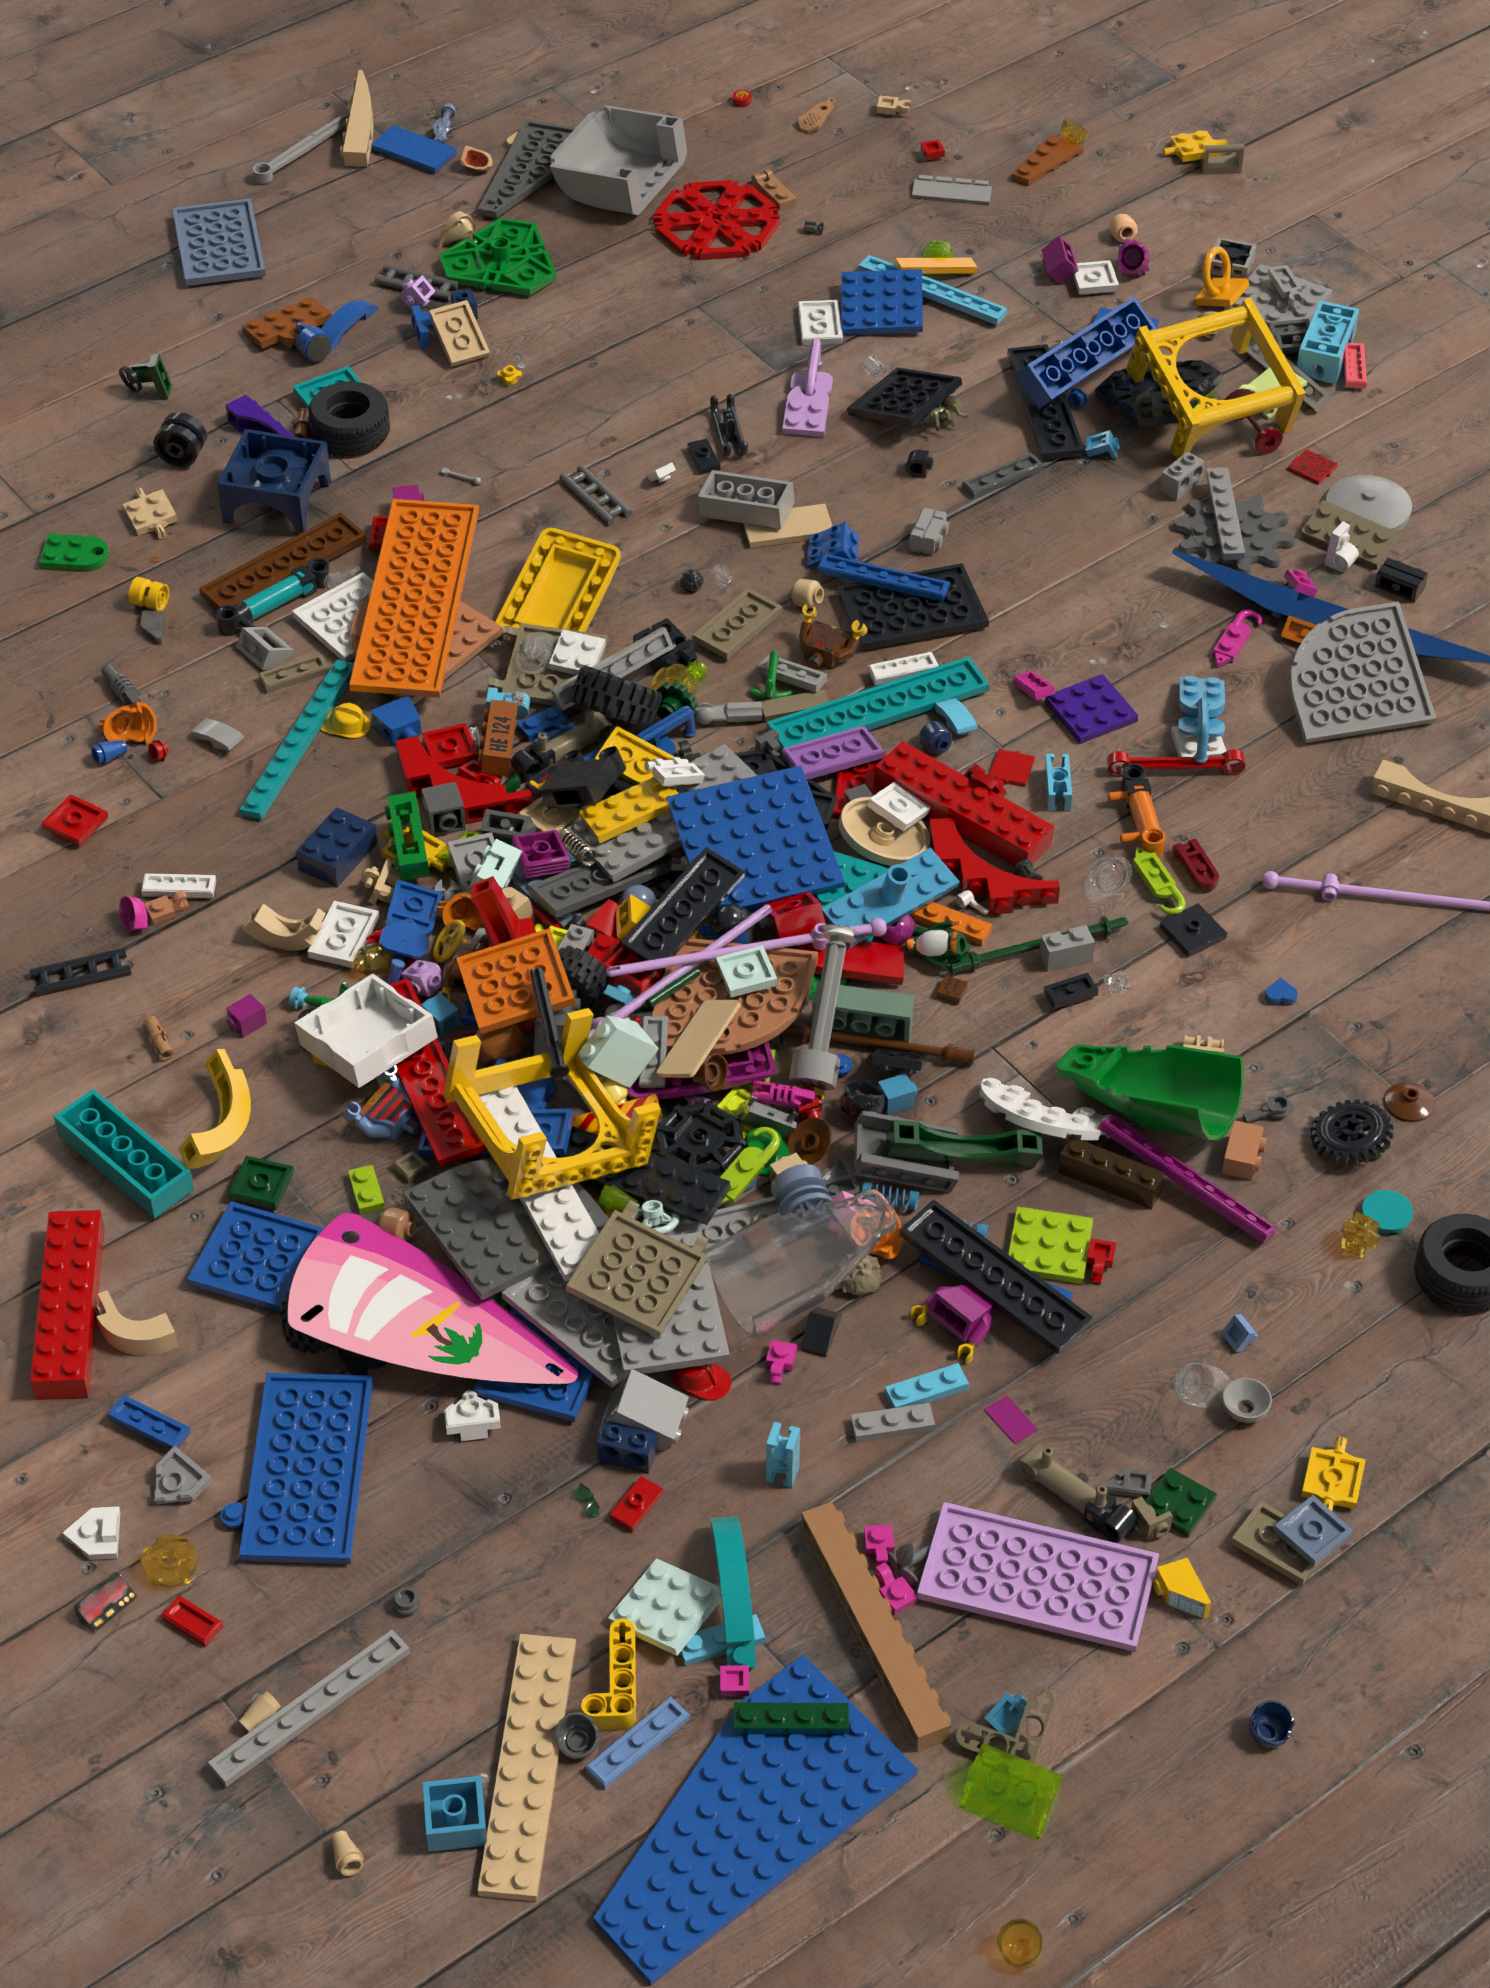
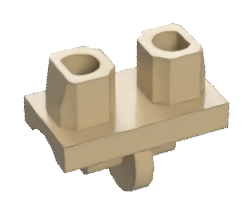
[361,858,401,905]

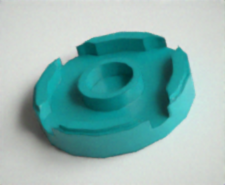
[1361,1190,1413,1235]

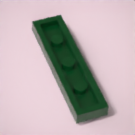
[734,1702,849,1734]

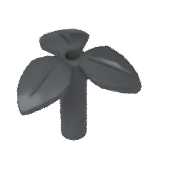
[887,1543,930,1588]

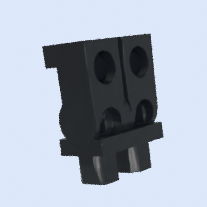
[633,618,697,677]

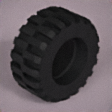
[570,665,662,729]

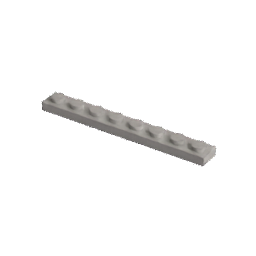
[208,1630,410,1787]

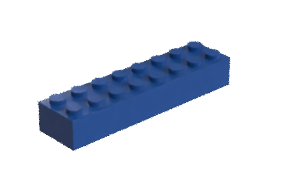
[1015,296,1157,409]

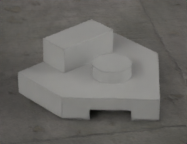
[154,1445,213,1504]

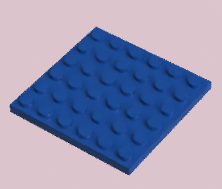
[666,766,845,920]

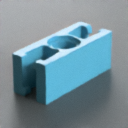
[1044,754,1072,811]
[766,1422,800,1488]

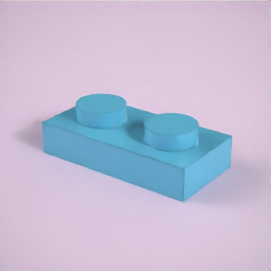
[604,985,643,1014]

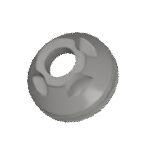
[1222,1378,1272,1423]

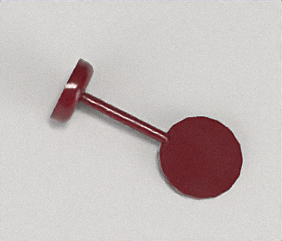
[1224,388,1283,454]

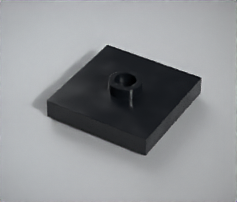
[1160,903,1227,957]

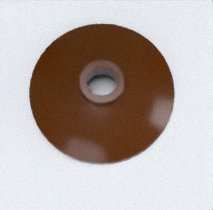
[1385,1082,1435,1122]
[788,1118,832,1165]

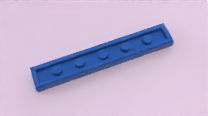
[817,554,950,602]

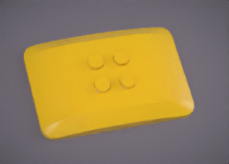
[495,528,621,636]

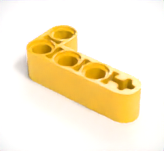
[581,1618,636,1731]

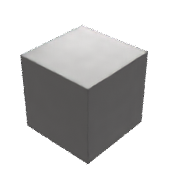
[422,782,466,837]

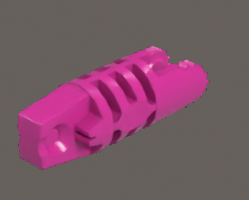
[749,1081,815,1109]

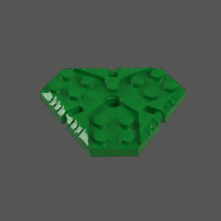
[439,218,556,296]

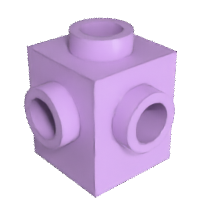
[399,275,435,309]
[401,960,442,997]

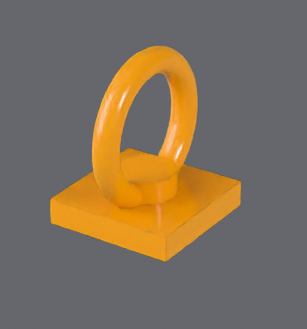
[1194,246,1250,307]

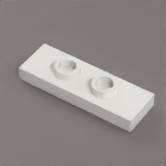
[868,652,938,686]
[141,874,216,898]

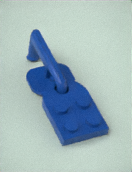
[583,706,696,779]
[379,880,443,984]

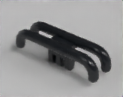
[710,394,748,457]

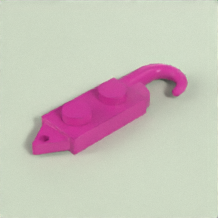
[1212,610,1262,667]

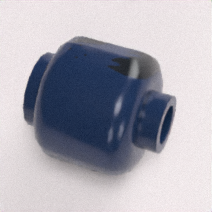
[919,721,953,755]

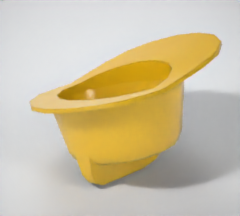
[320,703,371,739]

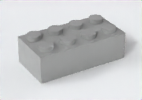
[698,470,795,529]

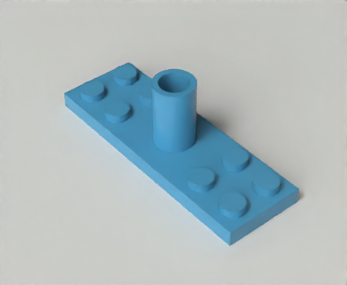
[822,848,960,949]

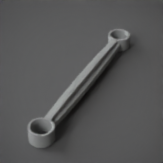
[253,103,352,184]

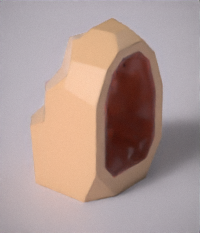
[460,146,493,171]

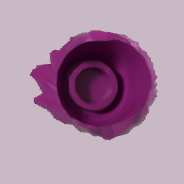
[1117,238,1150,277]

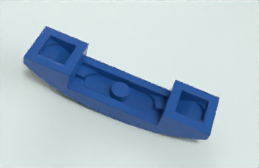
[321,300,378,352]

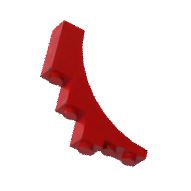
[929,818,1060,915]
[471,876,536,1032]

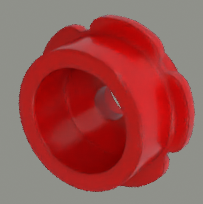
[148,740,169,761]

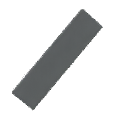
[962,453,1044,499]

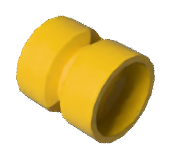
[128,577,169,610]

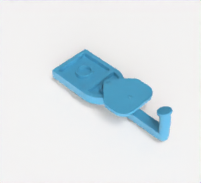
[1179,676,1225,763]

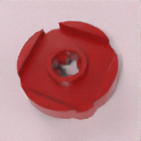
[964,764,1007,797]

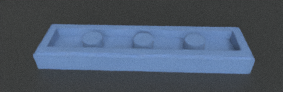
[585,1696,690,1790]

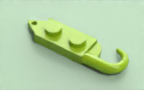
[1133,847,1186,915]
[720,1127,780,1206]

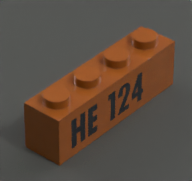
[478,699,518,776]

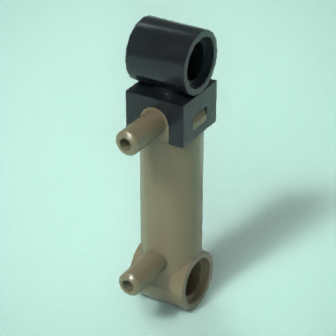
[510,709,615,781]
[1016,1444,1138,1543]

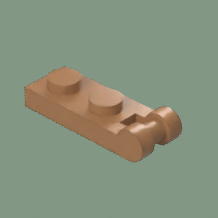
[751,169,797,210]

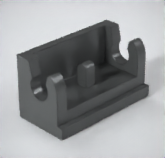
[741,1095,799,1139]

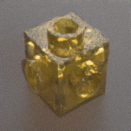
[1341,1212,1381,1259]

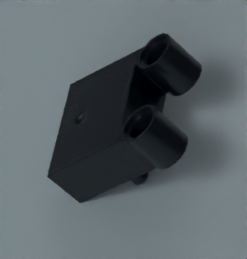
[539,746,627,809]

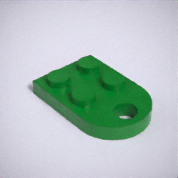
[39,534,109,572]

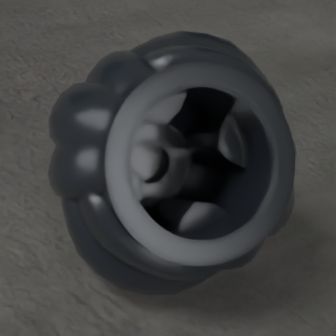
[679,569,704,593]

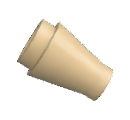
[238,1691,282,1733]
[331,1831,364,1876]

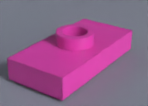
[1013,670,1055,700]

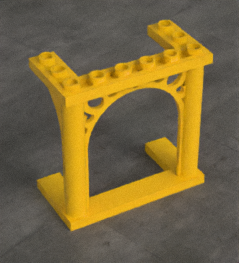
[1126,297,1306,459]
[443,1008,661,1200]

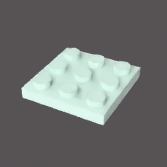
[608,1558,721,1656]

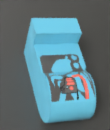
[486,687,530,719]

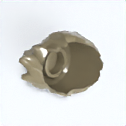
[829,1253,882,1296]

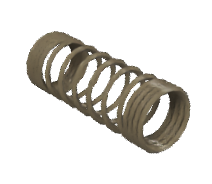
[559,829,598,866]

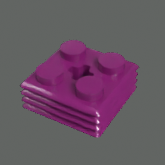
[512,830,570,878]

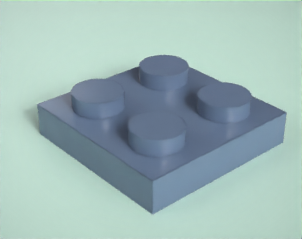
[1274,1495,1353,1567]

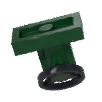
[119,353,172,400]

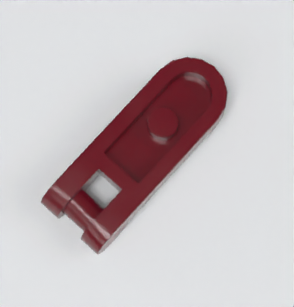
[1172,839,1219,890]

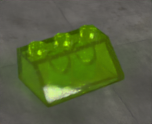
[959,1743,1064,1840]

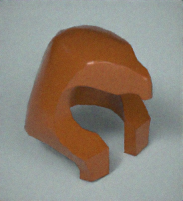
[475,1024,526,1064]

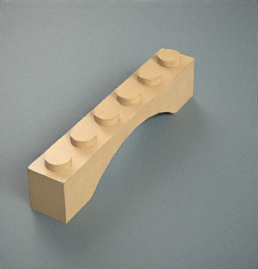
[1371,760,1490,833]

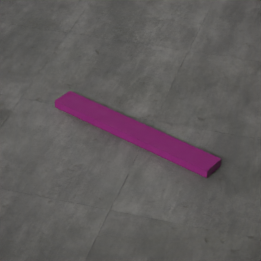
[1098,1114,1277,1243]

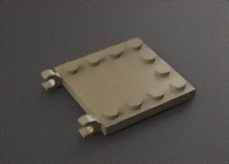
[488,623,608,710]
[565,1200,709,1338]

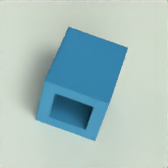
[421,993,460,1037]
[878,1073,918,1115]

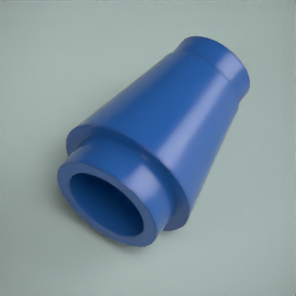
[91,740,127,765]

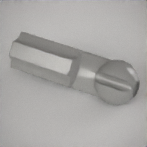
[694,702,762,725]

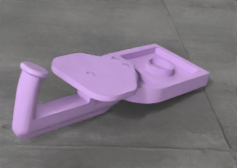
[783,338,833,437]

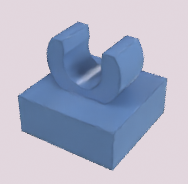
[1221,1314,1258,1352]

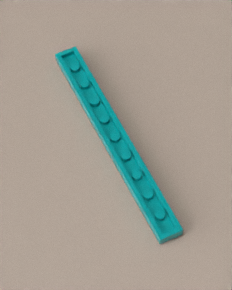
[239,659,354,820]

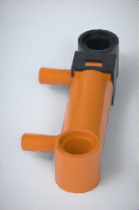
[1108,763,1165,858]

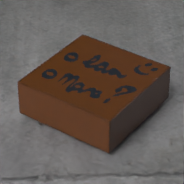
[937,975,968,1004]

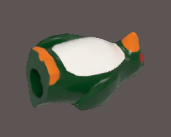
[905,922,969,968]

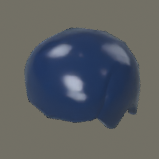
[1249,1700,1295,1748]

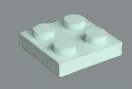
[716,945,778,997]

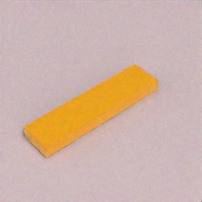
[895,258,977,274]

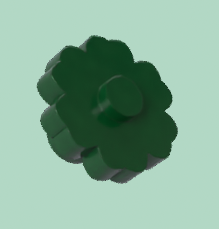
[656,681,698,725]

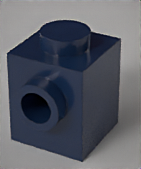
[451,288,478,319]

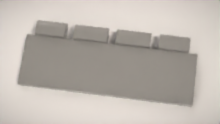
[912,175,992,205]

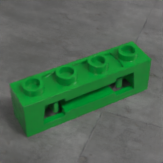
[384,792,430,881]

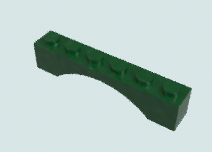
[886,1120,1043,1168]

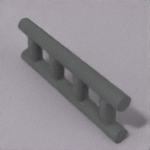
[375,264,459,301]
[559,465,632,526]

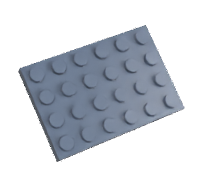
[172,198,266,286]

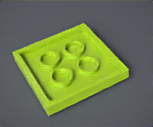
[1009,1206,1093,1285]

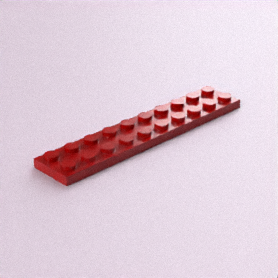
[389,978,488,1167]

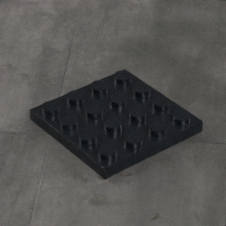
[847,367,963,426]

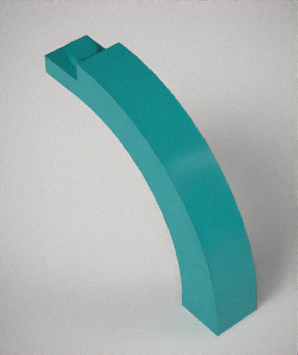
[710,1516,756,1668]

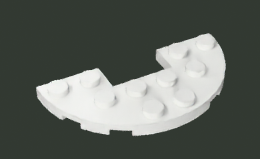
[979,1078,1126,1140]

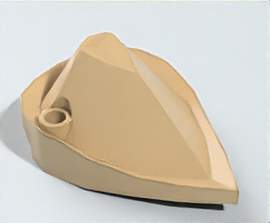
[437,211,476,248]

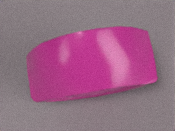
[119,896,148,931]

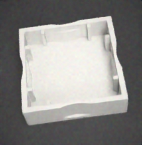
[295,974,438,1088]

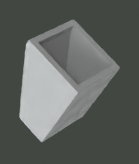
[597,1369,689,1451]

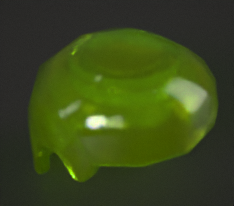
[923,239,954,258]

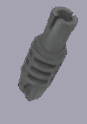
[101,664,141,705]

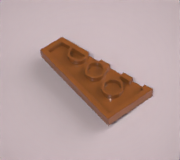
[1012,135,1084,186]

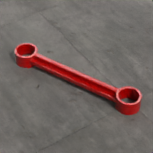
[1107,749,1246,777]

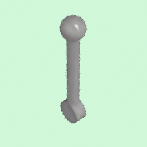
[441,468,481,485]

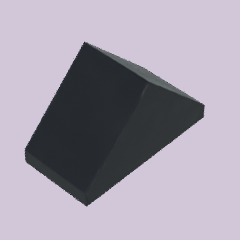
[801,1307,842,1357]

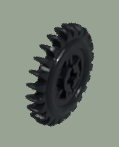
[1310,1099,1394,1166]

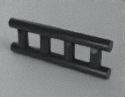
[29,947,132,996]

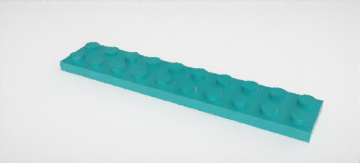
[767,656,990,750]

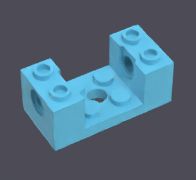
[1297,301,1359,384]

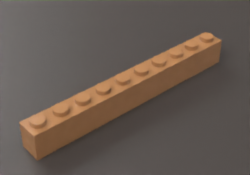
[801,1502,952,1752]

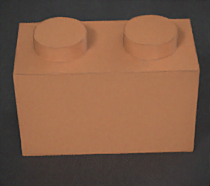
[1222,1120,1267,1181]

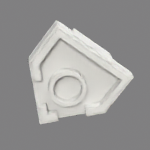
[444,1390,501,1441]
[62,1507,121,1560]

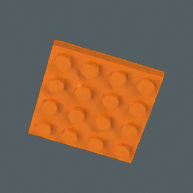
[456,928,576,1034]

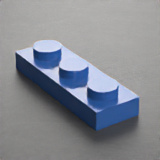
[108,1394,191,1450]

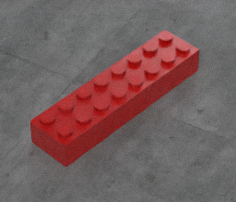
[874,741,1054,869]
[30,1210,105,1400]

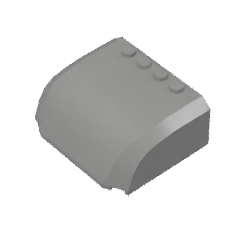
[550,105,687,215]

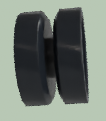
[153,412,207,467]

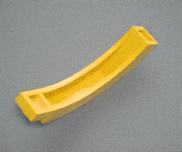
[178,1049,251,1169]

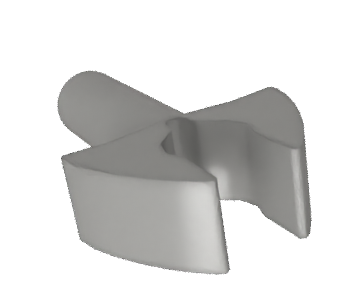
[434,879,460,901]

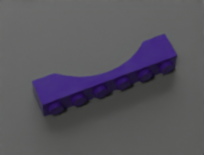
[225,395,295,437]

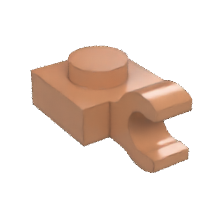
[144,890,189,925]

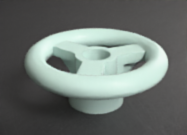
[635,1200,680,1234]

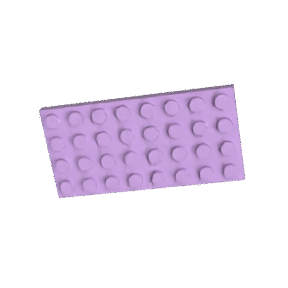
[917,1502,1159,1652]

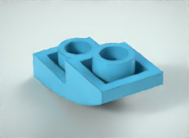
[935,698,977,735]

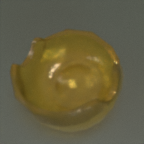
[1060,118,1089,145]
[997,1918,1045,1970]

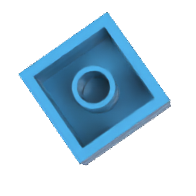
[423,1776,487,1852]

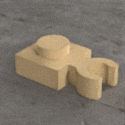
[877,96,911,115]

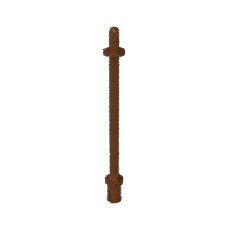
[783,1021,975,1065]

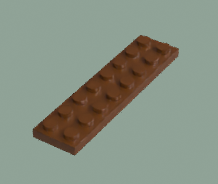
[199,512,367,610]

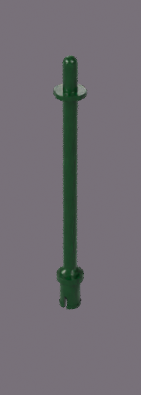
[948,916,1129,974]

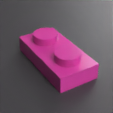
[1283,569,1318,597]

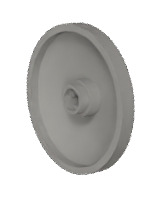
[1326,475,1412,532]

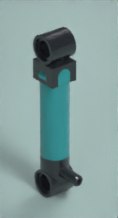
[216,558,331,636]

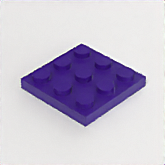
[1045,674,1139,744]

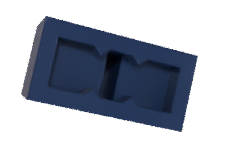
[597,1420,657,1474]

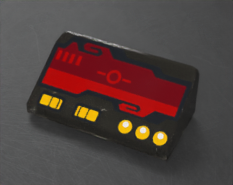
[74,1572,137,1633]

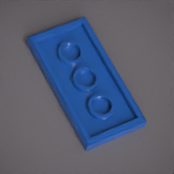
[371,125,457,173]

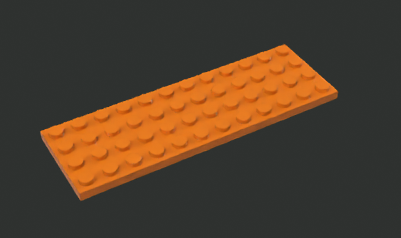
[350,499,479,698]

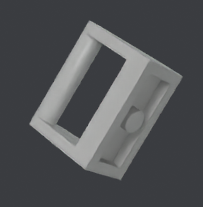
[236,627,295,670]

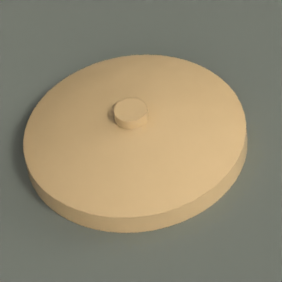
[839,797,930,866]

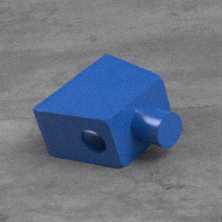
[370,695,422,746]

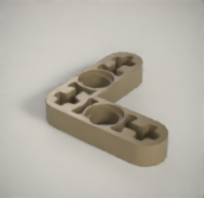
[956,1686,1056,1768]

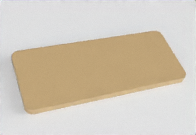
[657,1000,741,1078]

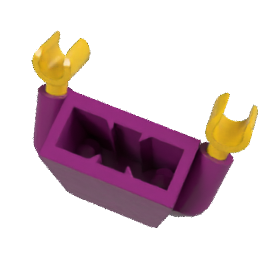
[910,1284,992,1364]

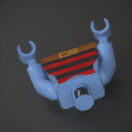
[343,1065,421,1140]

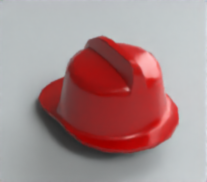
[670,1363,732,1400]

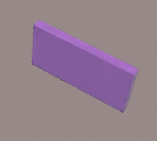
[782,726,884,780]

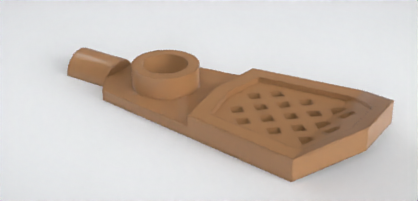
[797,98,836,134]

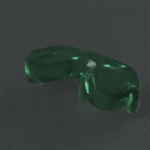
[574,1483,601,1518]

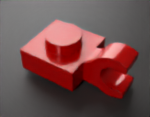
[1086,1238,1116,1284]

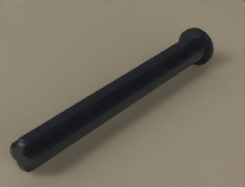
[529,967,569,1078]

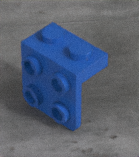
[807,521,860,568]

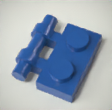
[517,705,575,743]

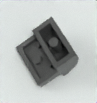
[1268,319,1310,355]

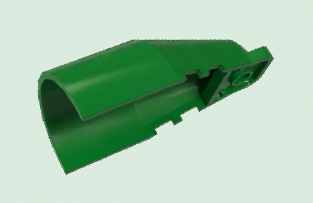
[1056,1044,1244,1140]

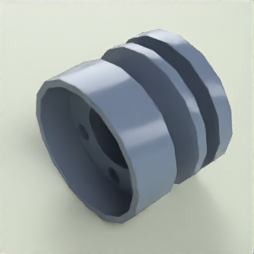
[770,1164,835,1233]

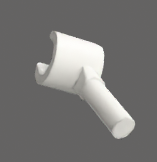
[956,891,989,915]

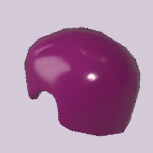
[879,915,915,946]

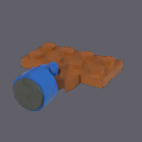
[241,297,332,362]

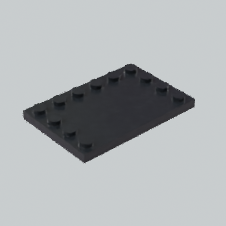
[837,563,989,650]

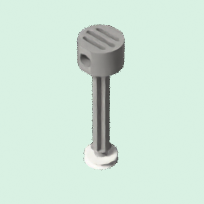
[789,924,857,1091]

